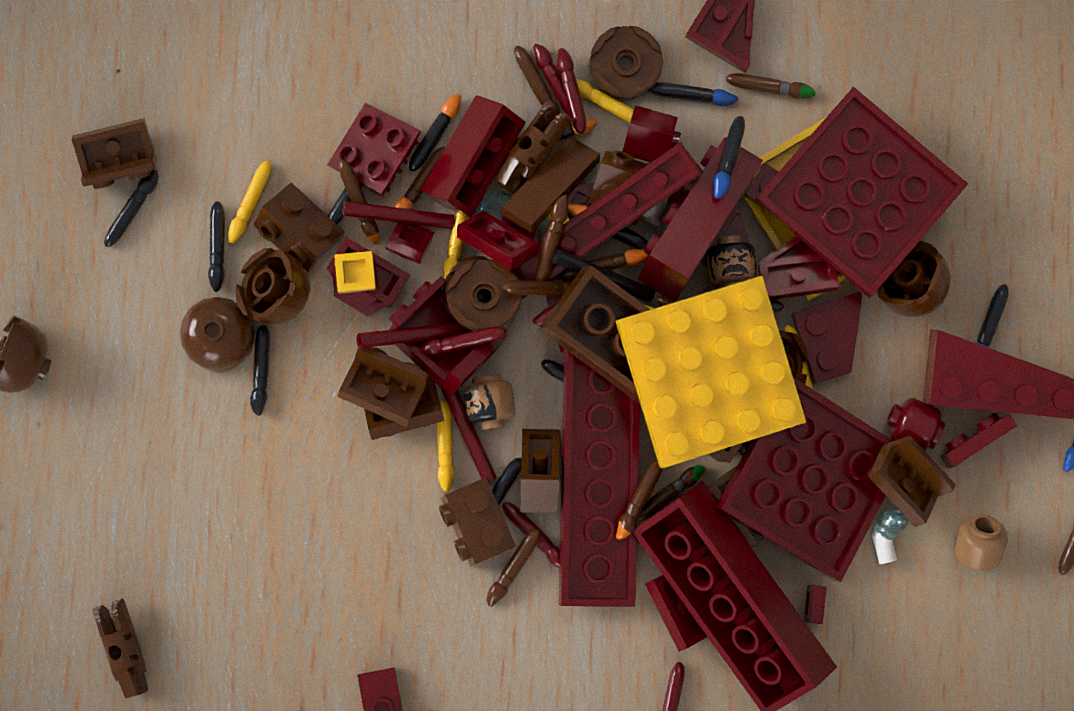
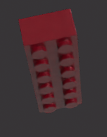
[632,480,837,711]

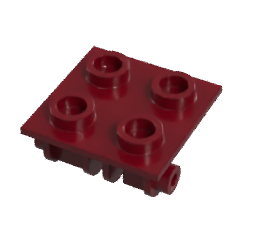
[327,103,421,197]

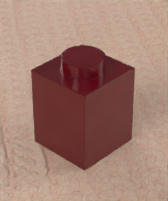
[622,105,681,162]

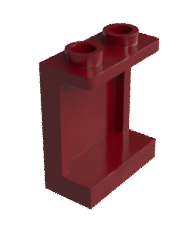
[389,276,508,396]

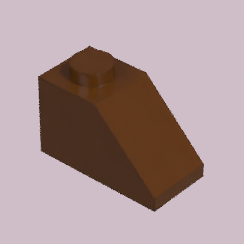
[520,429,560,513]

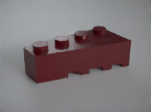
[637,137,763,301]
[923,329,1074,419]

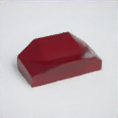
[327,237,410,316]

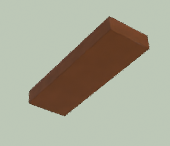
[502,136,600,233]

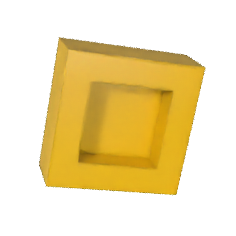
[334,251,376,294]

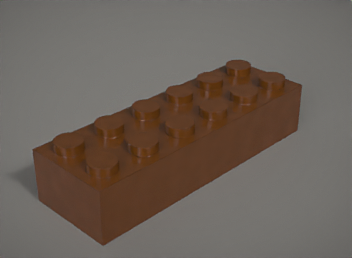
[539,265,744,463]

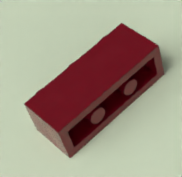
[421,95,526,218]

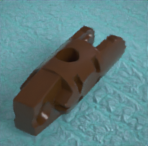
[495,103,572,194]
[93,598,148,699]

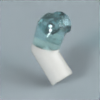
[872,510,908,564]

